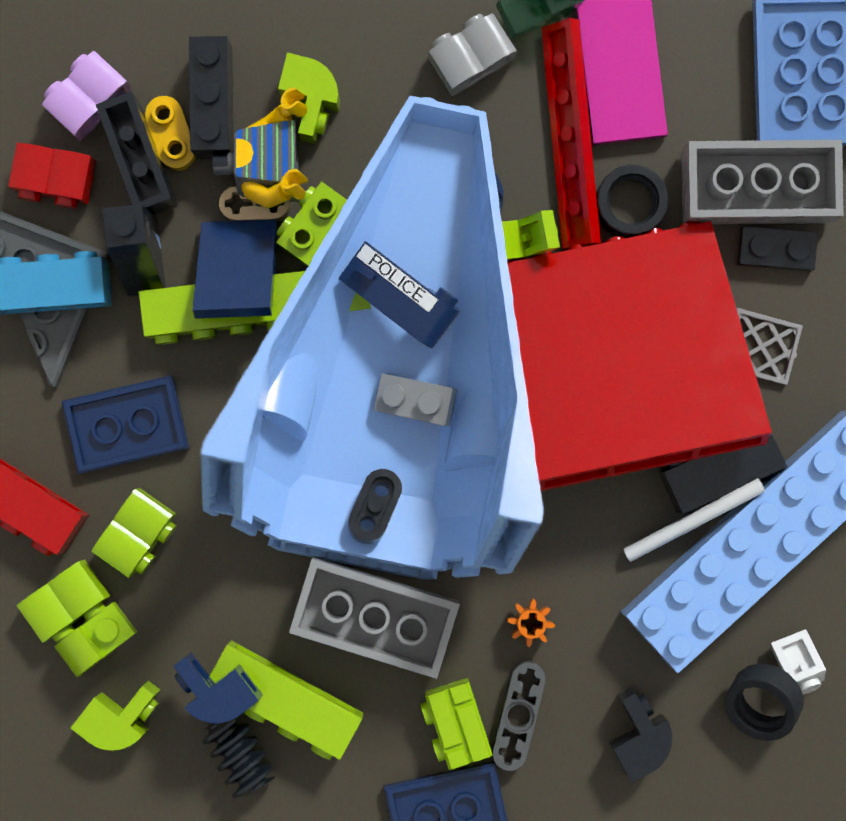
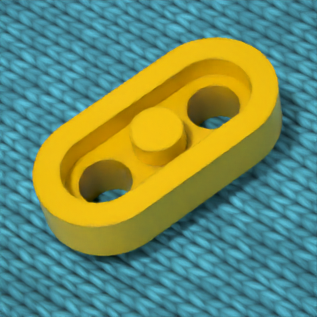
[145,96,196,171]

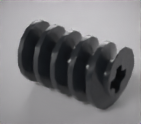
[202,713,275,799]

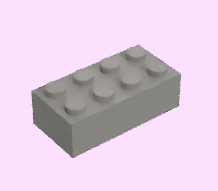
[681,140,844,224]
[289,556,460,679]

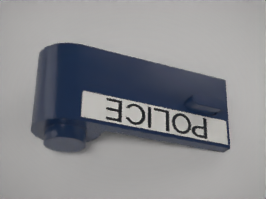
[338,241,460,349]

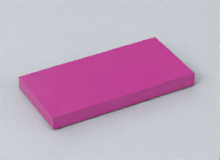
[575,0,668,146]

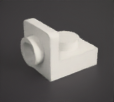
[770,629,826,694]

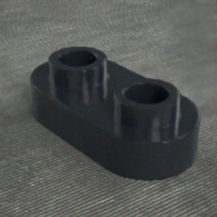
[348,469,402,544]

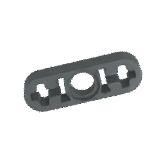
[492,660,546,771]

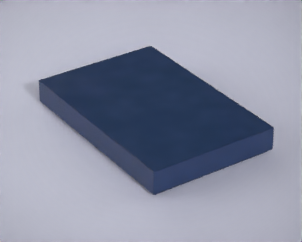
[192,219,278,319]
[61,375,190,474]
[384,761,508,821]

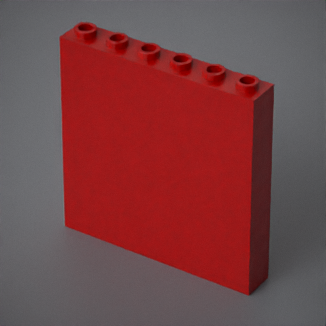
[507,221,772,491]

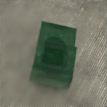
[496,0,585,38]

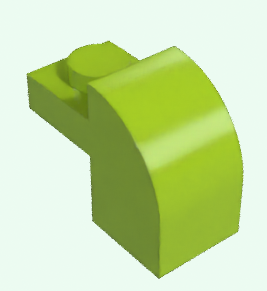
[278,52,340,144]
[502,210,560,261]
[54,602,137,678]
[71,681,160,751]

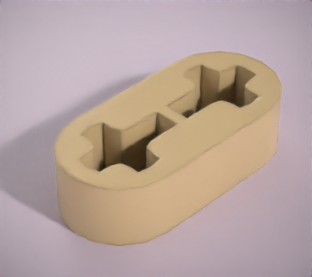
[219,186,292,221]

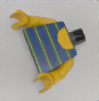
[212,88,308,208]

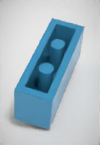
[0,251,112,315]

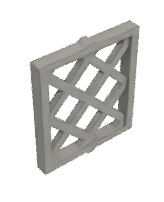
[736,308,803,385]

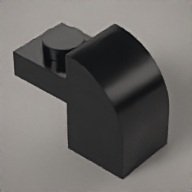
[609,688,672,783]

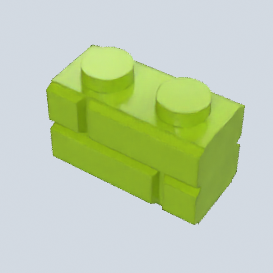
[420,678,492,770]

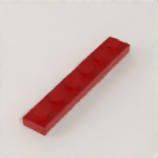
[541,18,601,249]

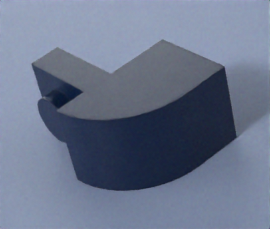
[173,652,263,723]

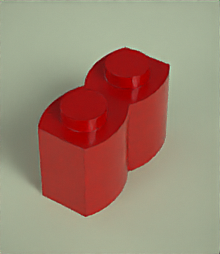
[8,143,97,209]

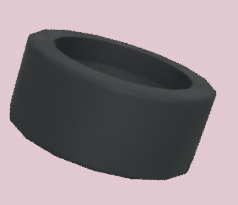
[596,164,669,238]
[725,663,803,741]

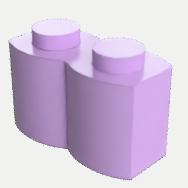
[42,51,131,141]

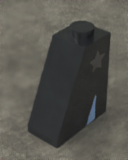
[103,204,166,297]

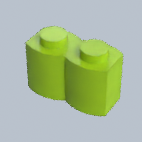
[91,488,177,578]
[16,559,110,643]

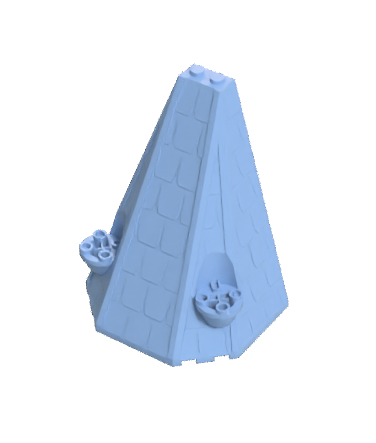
[201,96,543,580]

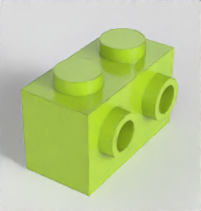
[276,181,347,268]

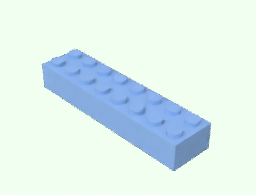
[620,410,846,673]

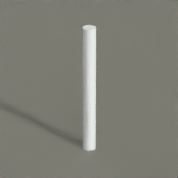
[624,478,766,562]

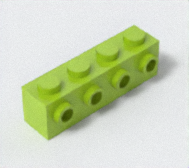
[210,640,364,760]

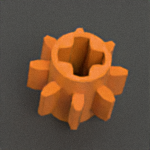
[507,598,555,647]

